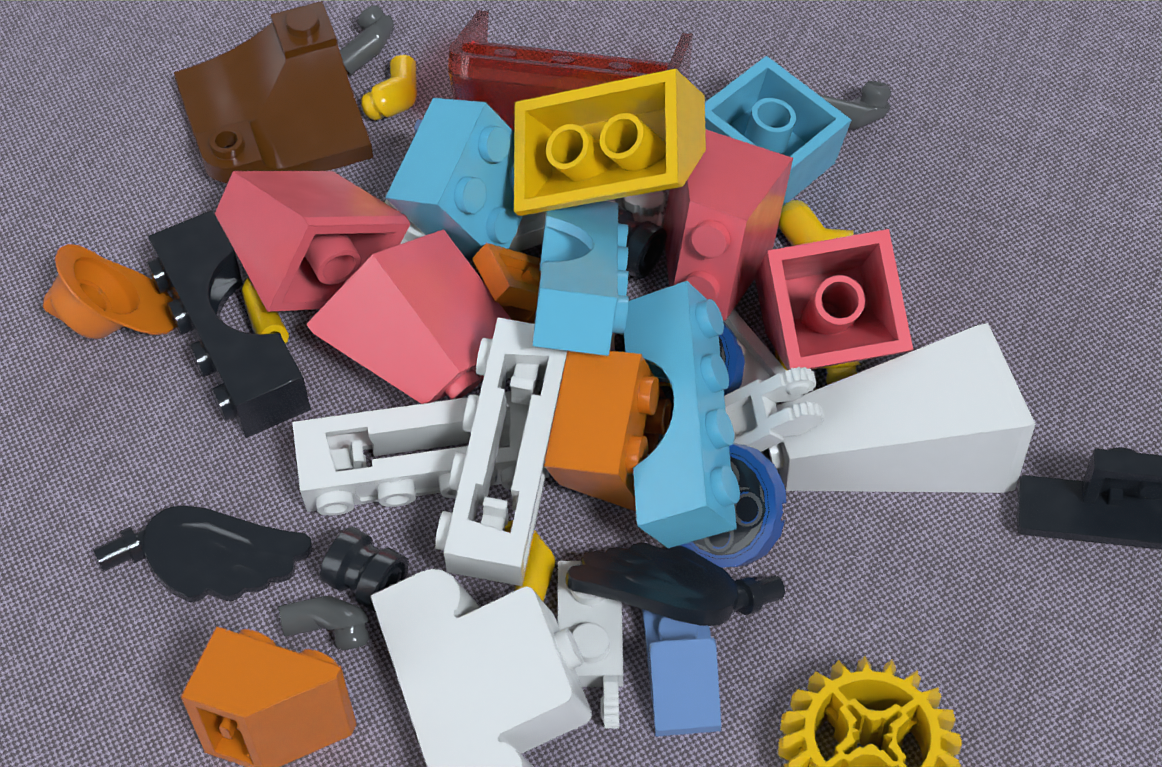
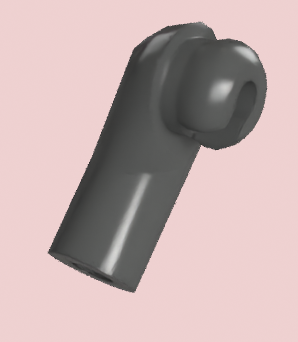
[340,5,395,76]
[817,81,891,130]
[279,596,369,650]

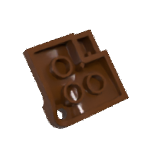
[174,1,374,184]

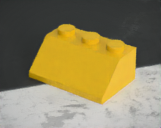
[514,69,706,216]

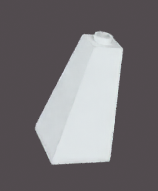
[762,323,1035,493]

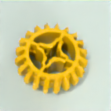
[778,656,962,767]

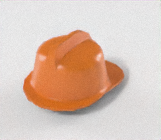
[43,244,176,339]

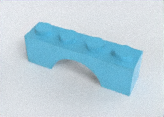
[532,201,629,356]
[624,281,740,548]

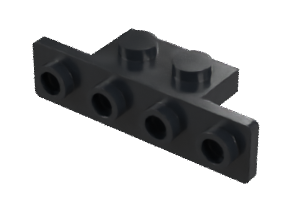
[1017,447,1162,550]

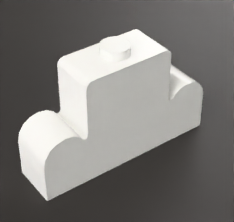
[371,569,592,767]

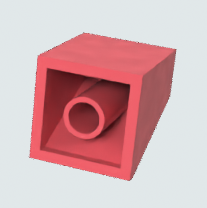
[663,129,793,321]
[215,171,410,312]
[306,229,512,404]
[755,229,913,370]

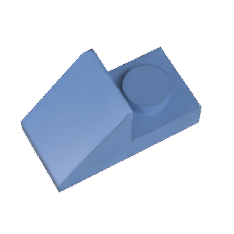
[643,609,721,737]

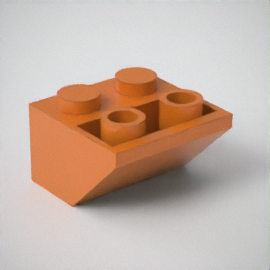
[544,351,672,511]
[181,626,357,767]

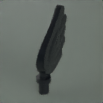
[92,506,312,602]
[565,542,785,626]

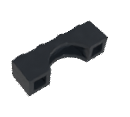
[146,210,311,438]

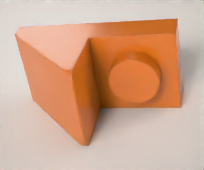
[472,243,541,324]

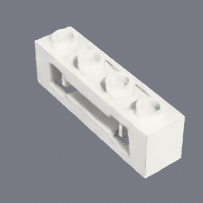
[435,318,568,586]
[292,387,549,516]

